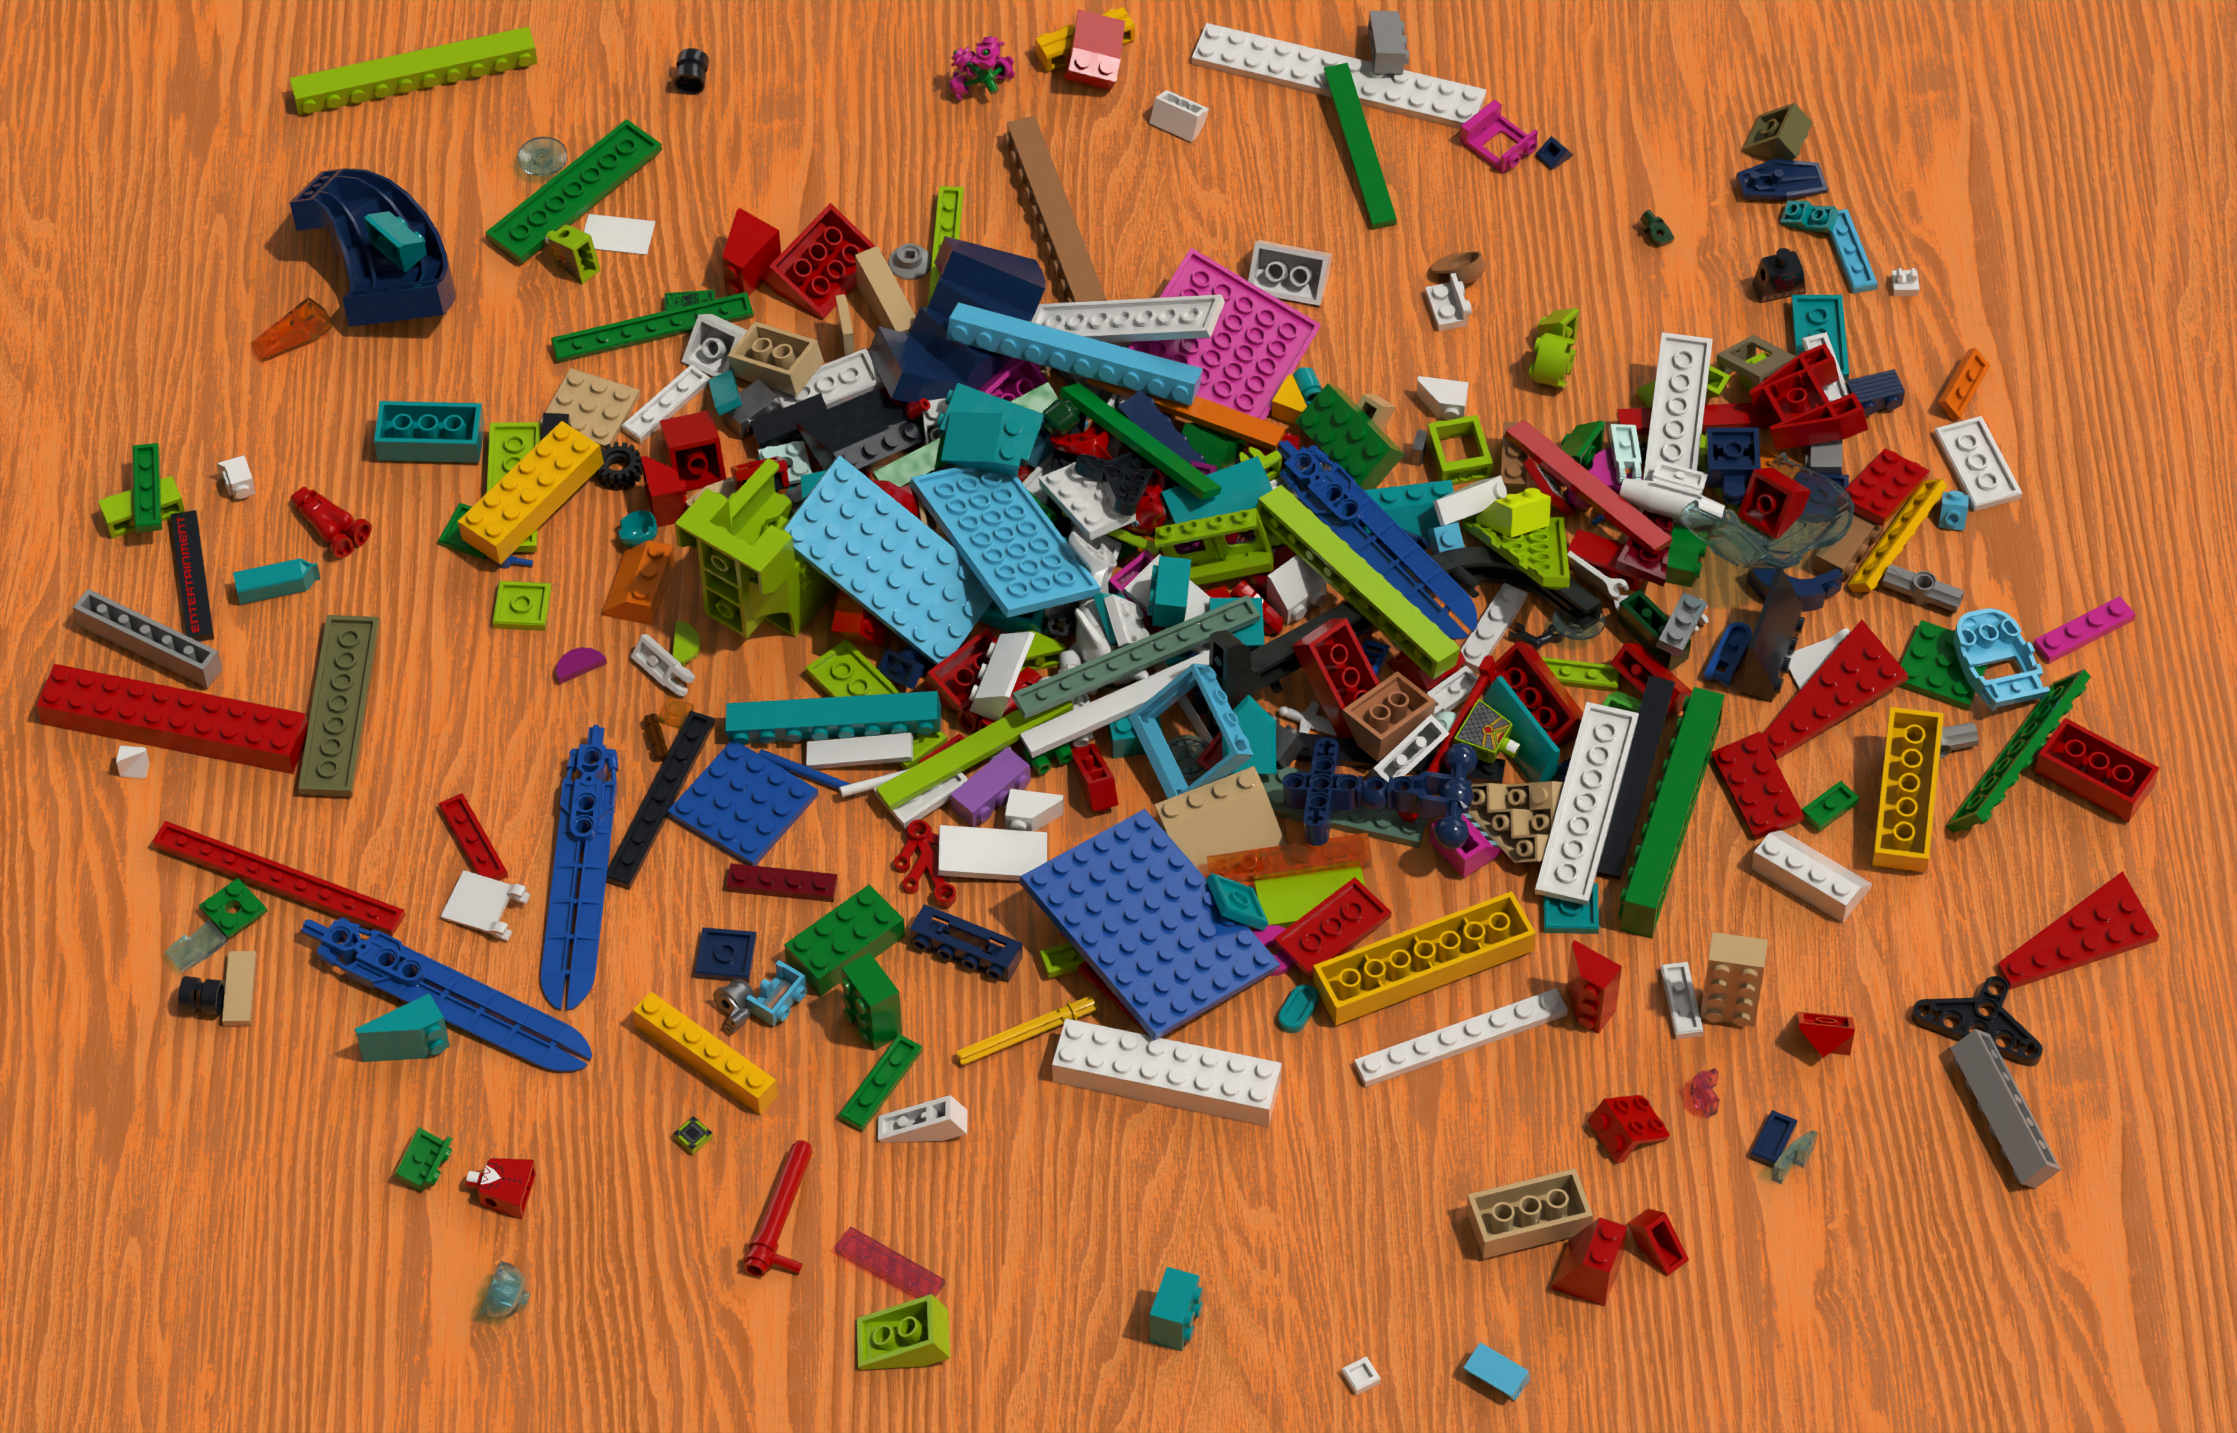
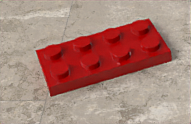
[1837,448,1930,526]
[1711,731,1804,841]
[1274,877,1392,979]

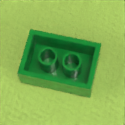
[840,952,902,1051]

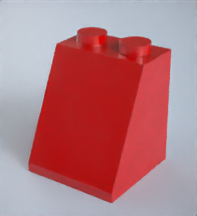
[722,208,781,297]
[659,410,726,491]
[1551,1217,1627,1306]

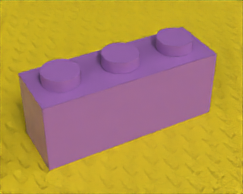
[950,747,1031,827]

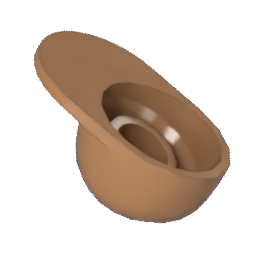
[1431,251,1485,284]

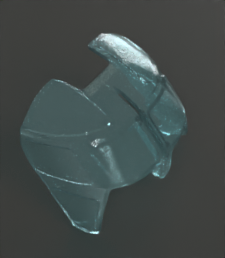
[1680,452,1855,570]

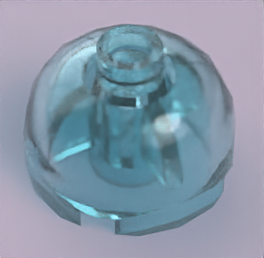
[480,1260,531,1319]

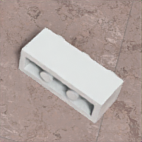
[1369,714,1450,782]

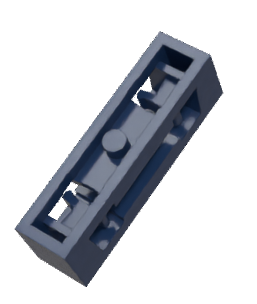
[910,904,1023,983]

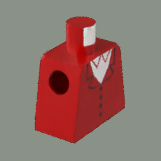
[466,1158,537,1220]

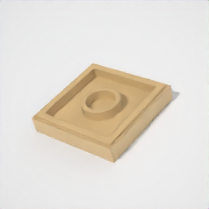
[836,294,855,356]

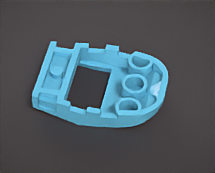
[1953,608,2050,711]

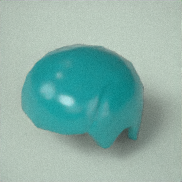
[618,510,658,548]

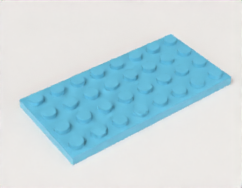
[783,455,993,666]
[910,466,1101,618]

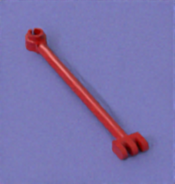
[1397,655,1497,823]

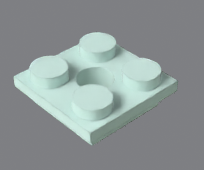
[758,441,812,485]

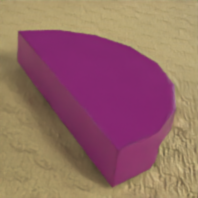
[556,647,607,684]

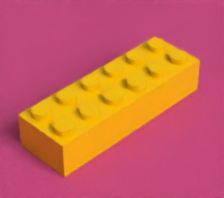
[458,421,604,565]
[1872,707,1944,872]

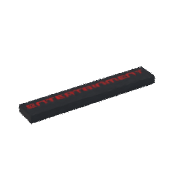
[170,510,214,641]

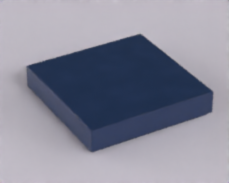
[695,927,757,983]

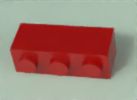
[1567,529,1644,592]
[1610,643,1692,714]

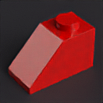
[1627,1208,1689,1275]

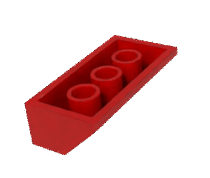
[1487,641,1583,747]

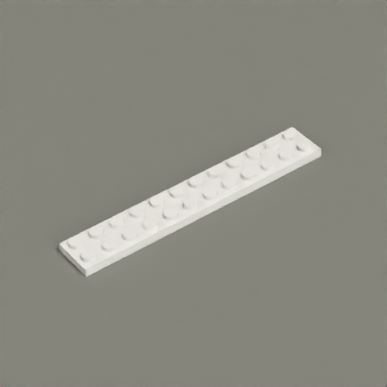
[1192,23,1487,129]

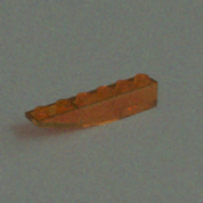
[1207,833,1372,882]

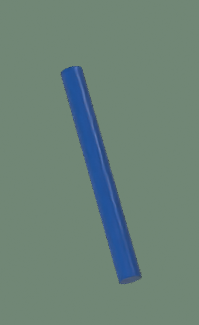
[759,749,855,796]

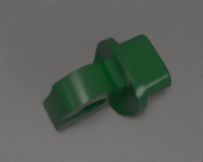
[1640,209,1674,247]

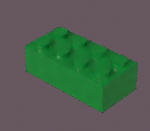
[1295,383,1405,490]
[784,884,905,997]

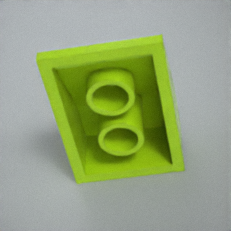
[857,1294,950,1370]

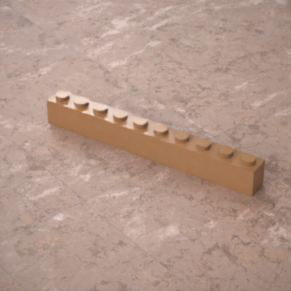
[1004,116,1106,303]

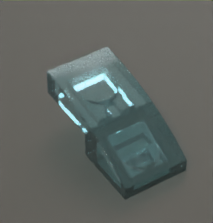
[164,920,228,971]
[1771,1130,1818,1184]

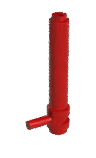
[744,1140,813,1277]

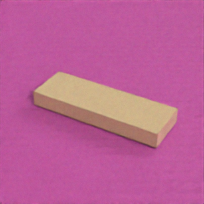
[222,951,257,1026]

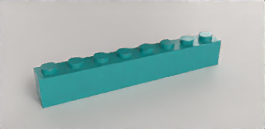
[725,691,941,745]

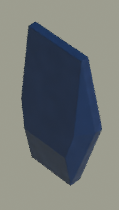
[1736,159,1828,200]

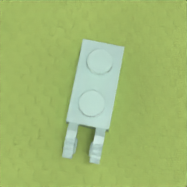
[1608,424,1642,484]

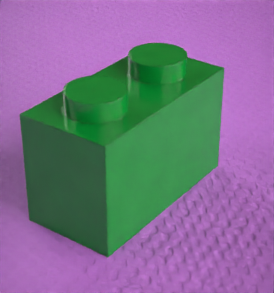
[1665,525,1708,587]

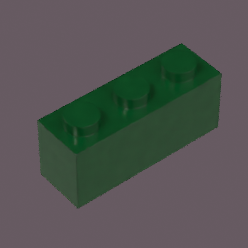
[1618,589,1691,671]

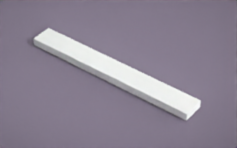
[1020,650,1210,758]

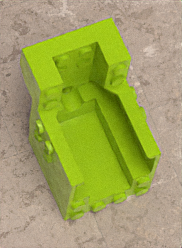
[675,458,839,638]

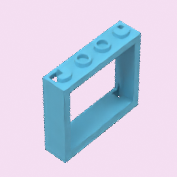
[1129,663,1254,799]

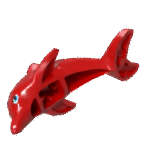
[1050,421,1166,536]

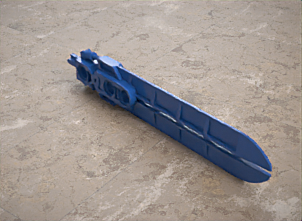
[1277,440,1477,640]
[541,725,618,1010]
[301,918,592,1072]

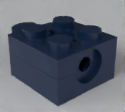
[1705,428,1761,506]

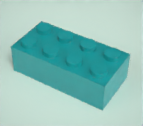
[374,401,485,463]

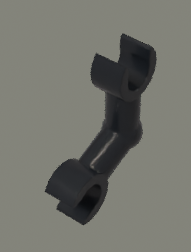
[1508,623,1565,649]

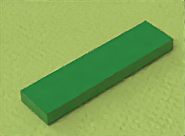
[132,443,162,533]
[839,1034,923,1132]

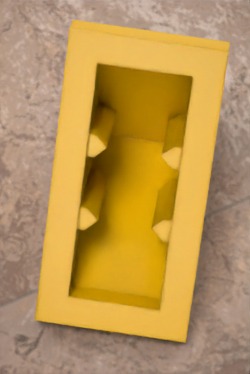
[1272,374,1307,427]

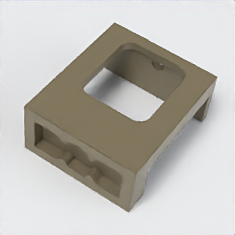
[1717,335,1796,388]

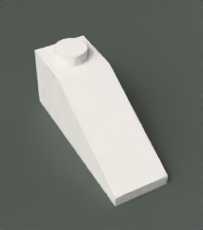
[1433,476,1507,526]
[878,1095,967,1143]

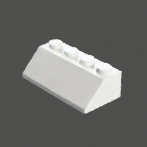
[1751,830,1872,923]

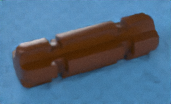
[644,713,668,761]

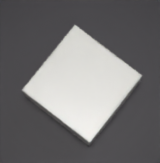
[1341,1356,1381,1396]

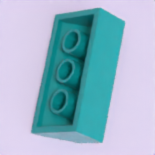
[1349,480,1458,543]

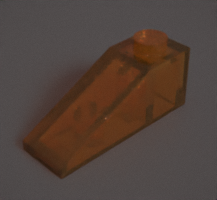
[251,297,334,362]

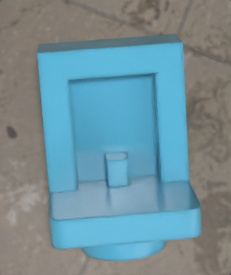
[1939,491,1969,530]

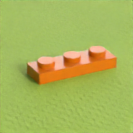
[1938,348,1990,420]

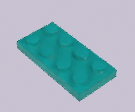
[1791,295,1849,380]

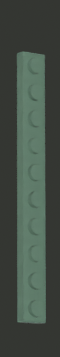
[1012,595,1260,719]

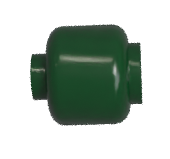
[1042,399,1081,437]

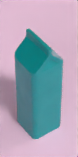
[233,558,321,605]

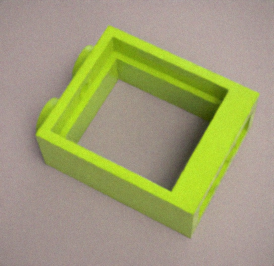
[1427,415,1493,485]

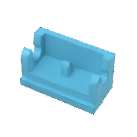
[1463,1342,1530,1401]

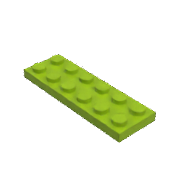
[487,422,542,552]
[805,640,948,770]

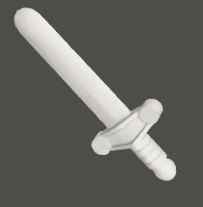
[1278,701,1355,740]

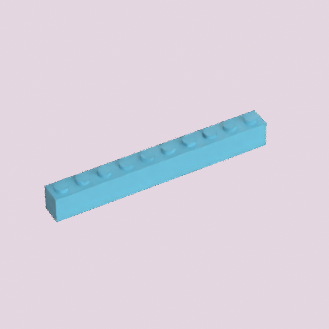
[947,303,1203,405]

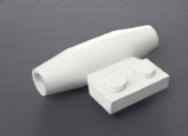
[1619,460,1725,526]

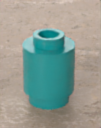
[1293,367,1322,405]

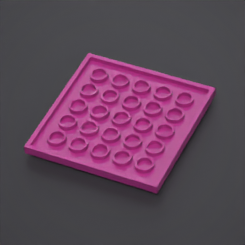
[1128,248,1321,420]

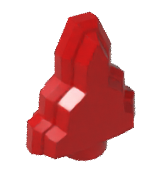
[1230,580,1284,635]

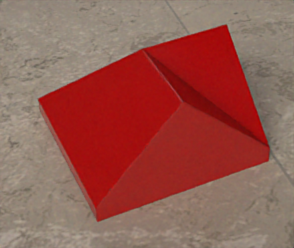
[1797,1011,1855,1058]

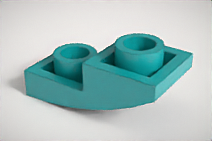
[1781,201,1839,233]

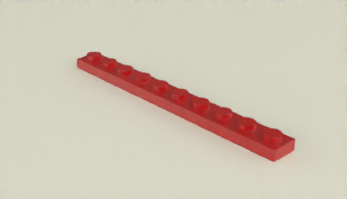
[152,821,405,937]

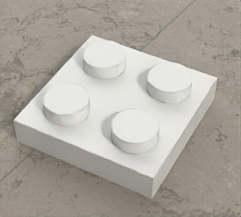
[1104,595,1150,648]

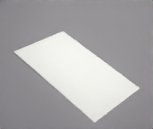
[584,214,656,255]

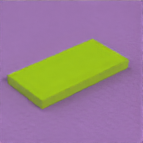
[1254,865,1366,928]

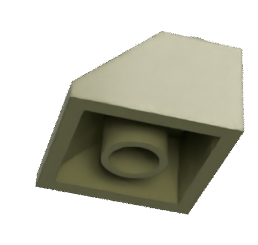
[1742,103,1813,161]

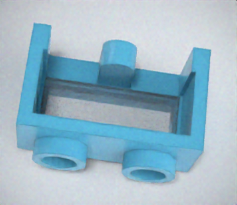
[746,960,807,1026]

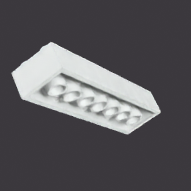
[1052,1019,1282,1127]

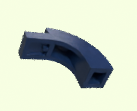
[1746,556,1843,612]

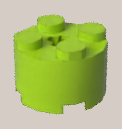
[1529,333,1577,389]

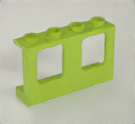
[1155,508,1274,585]

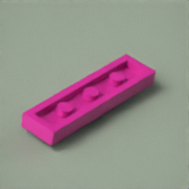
[2033,596,2136,664]

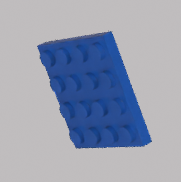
[667,739,818,866]

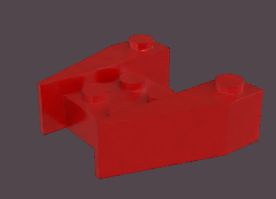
[1749,343,1868,450]

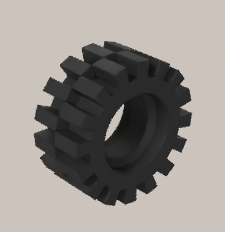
[596,442,643,491]

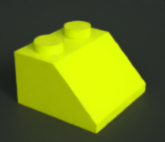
[1476,488,1551,538]

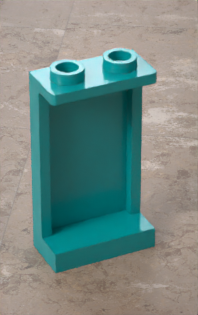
[936,383,1044,468]

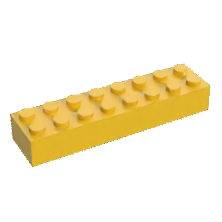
[1313,891,1536,1026]

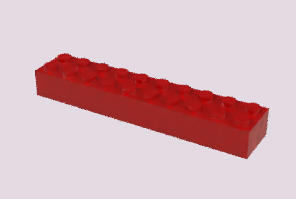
[36,664,309,774]

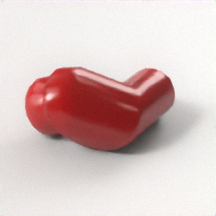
[905,398,931,420]

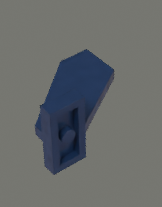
[877,642,963,690]

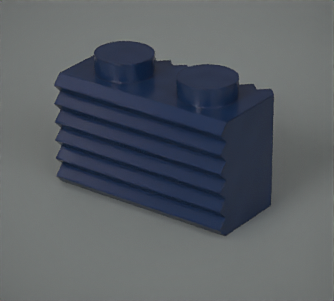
[1846,369,1905,416]

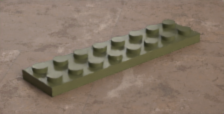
[298,615,380,797]

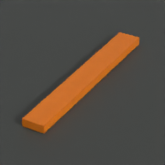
[1087,377,1286,451]

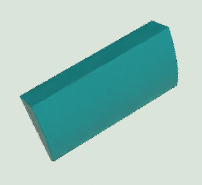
[1161,456,1273,524]
[1483,675,1560,783]

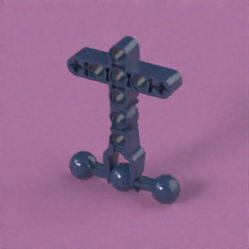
[1282,737,1478,850]

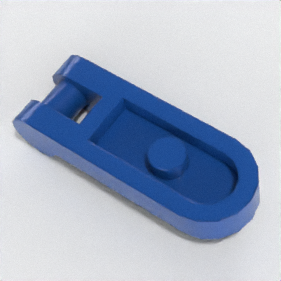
[1703,622,1752,688]

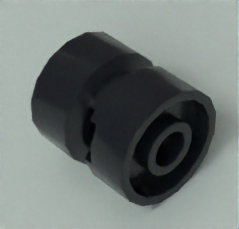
[673,48,709,95]
[178,976,225,1016]

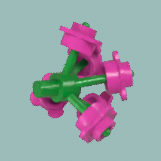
[949,36,1015,100]

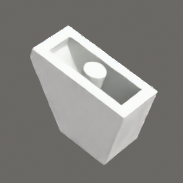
[1416,376,1469,420]
[1005,789,1064,831]

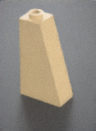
[855,246,916,333]

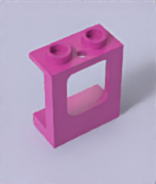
[1460,99,1538,174]

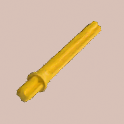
[956,996,1097,1066]

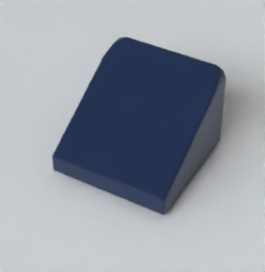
[1535,136,1573,169]

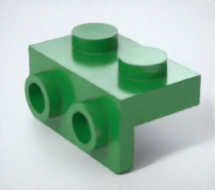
[393,1127,453,1192]

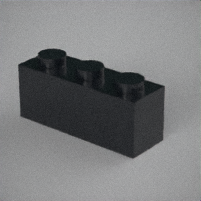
[750,393,827,449]

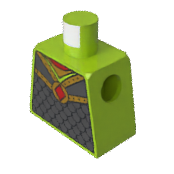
[545,225,601,284]
[1453,699,1521,763]

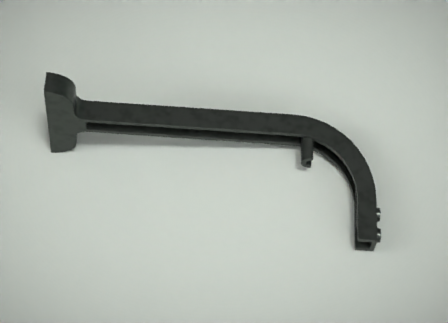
[1207,547,1602,739]

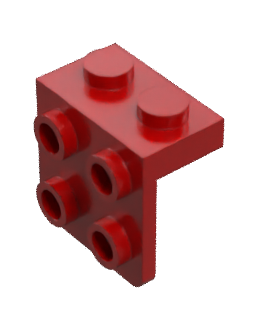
[1587,1095,1670,1163]

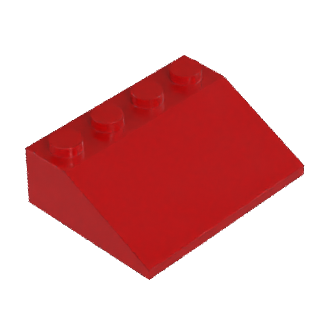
[760,203,884,320]

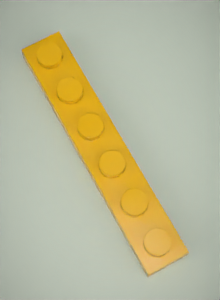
[1848,479,1947,592]

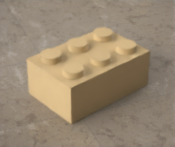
[728,322,824,396]

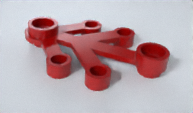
[894,820,967,908]

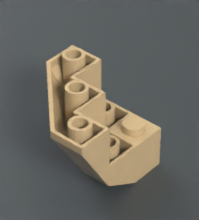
[1468,781,1564,863]

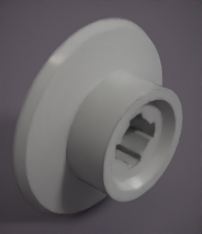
[888,243,932,280]

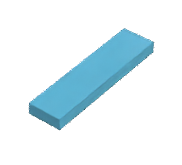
[1829,209,1878,294]

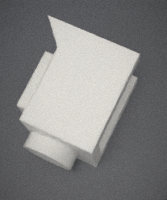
[216,455,256,500]

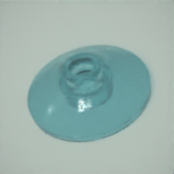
[518,137,567,176]
[1552,609,1605,640]

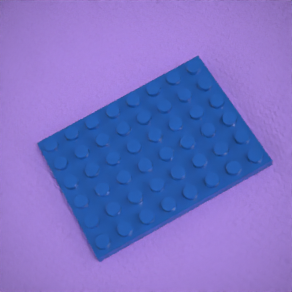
[1019,809,1280,1041]

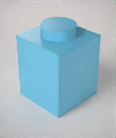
[1427,522,1464,555]

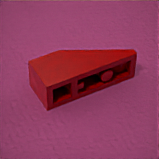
[1071,743,1119,812]

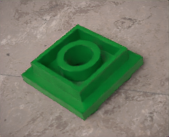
[199,878,268,939]

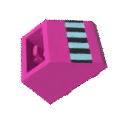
[1430,812,1504,878]

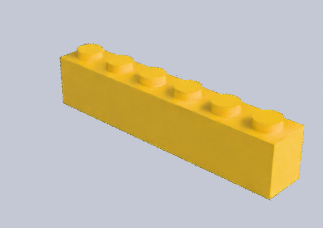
[633,992,778,1115]

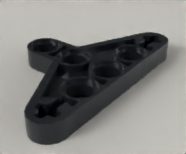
[1074,450,1157,516]
[1912,976,2043,1067]

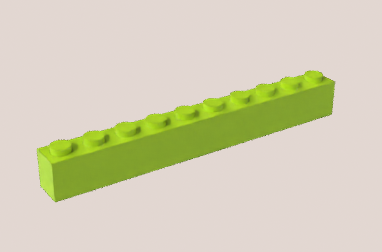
[290,26,538,116]
[1256,485,1461,679]

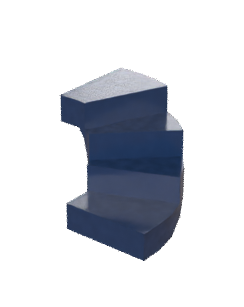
[289,168,456,327]
[868,236,1046,403]

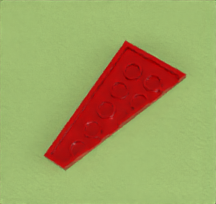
[1762,619,1908,760]
[1997,871,2159,990]

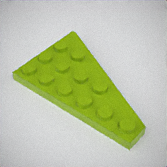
[1462,515,1570,590]

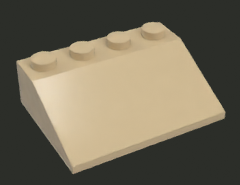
[1154,766,1286,878]

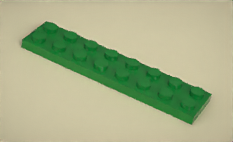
[485,119,662,264]
[1946,669,2091,833]

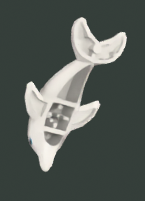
[1068,531,1149,685]

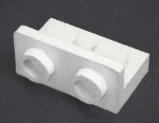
[1425,273,1472,332]

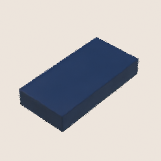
[1750,1110,1798,1169]

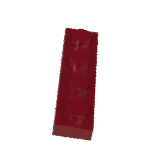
[726,863,838,902]

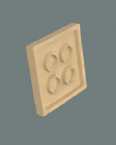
[540,368,641,450]

